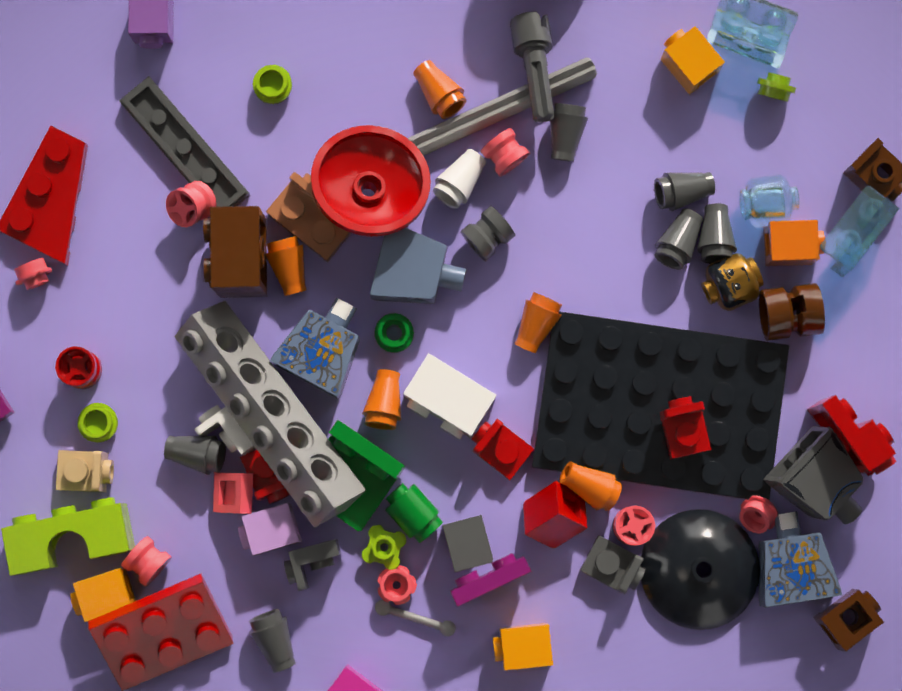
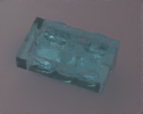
[706,0,798,69]
[820,186,900,278]

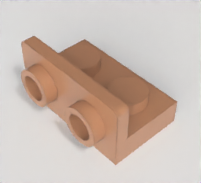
[266,172,351,263]

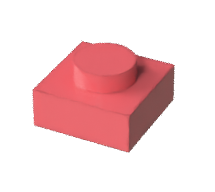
[213,472,253,514]

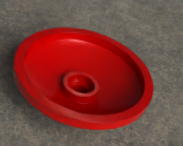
[310,125,431,237]

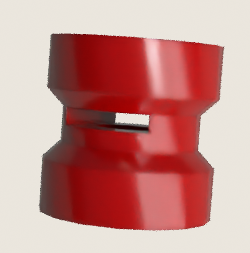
[55,346,102,389]

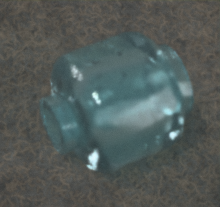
[739,174,800,228]

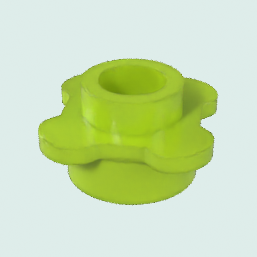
[362,525,407,570]

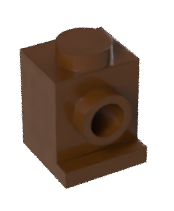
[843,138,902,205]
[813,589,884,652]

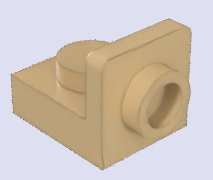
[56,450,114,492]

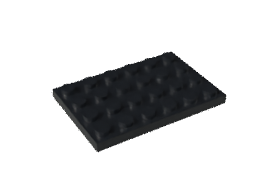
[532,311,790,500]

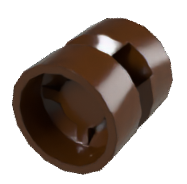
[758,283,825,341]

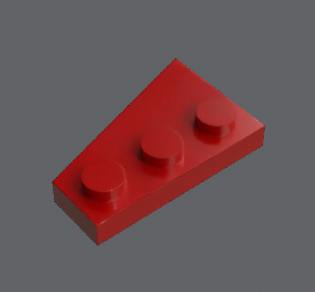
[0,126,88,266]

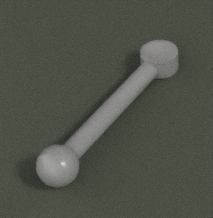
[375,600,456,637]

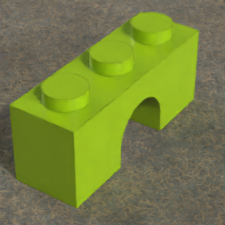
[1,497,135,576]

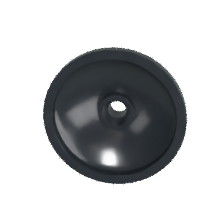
[640,509,760,630]

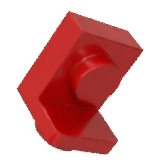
[660,396,711,459]
[471,418,534,481]
[240,449,290,504]

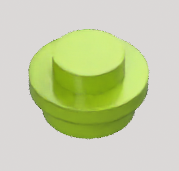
[253,65,292,104]
[757,72,796,102]
[78,403,118,443]

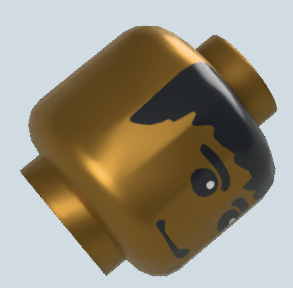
[701,253,764,311]

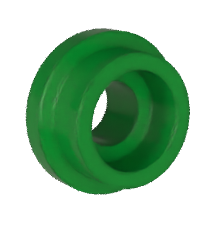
[374,313,414,353]

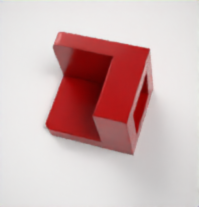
[523,481,588,548]

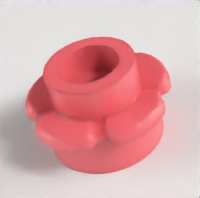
[14,258,52,290]
[739,496,778,534]
[377,565,417,605]

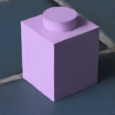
[238,503,302,556]

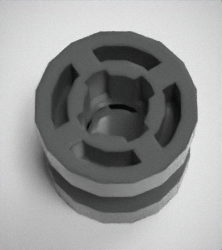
[460,206,516,261]

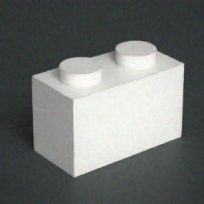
[403,353,497,440]

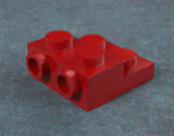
[807,395,897,476]

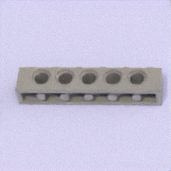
[174,301,366,528]

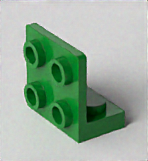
[328,420,405,531]

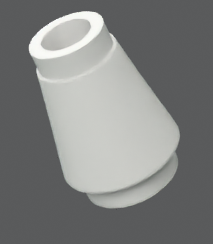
[433,149,486,209]

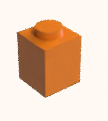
[764,220,825,266]

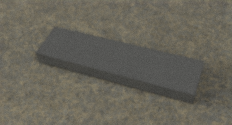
[119,76,250,207]

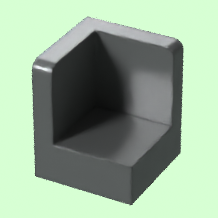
[443,515,493,572]

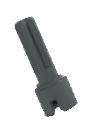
[510,11,554,123]

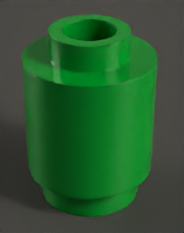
[385,483,443,543]

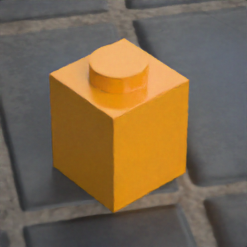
[660,26,725,95]
[70,568,136,622]
[493,623,553,670]

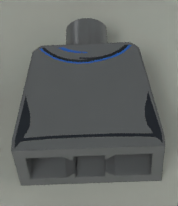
[763,426,863,524]

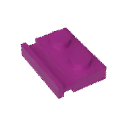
[450,553,531,607]

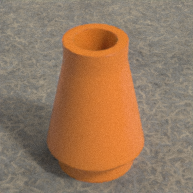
[413,60,467,119]
[265,236,307,296]
[515,292,562,354]
[362,369,401,430]
[559,462,622,511]

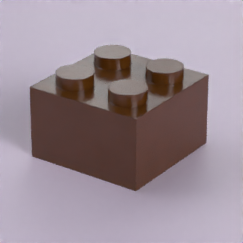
[203,206,267,298]

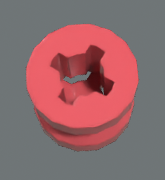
[481,128,530,177]
[166,181,216,228]
[612,506,655,546]
[121,536,172,587]

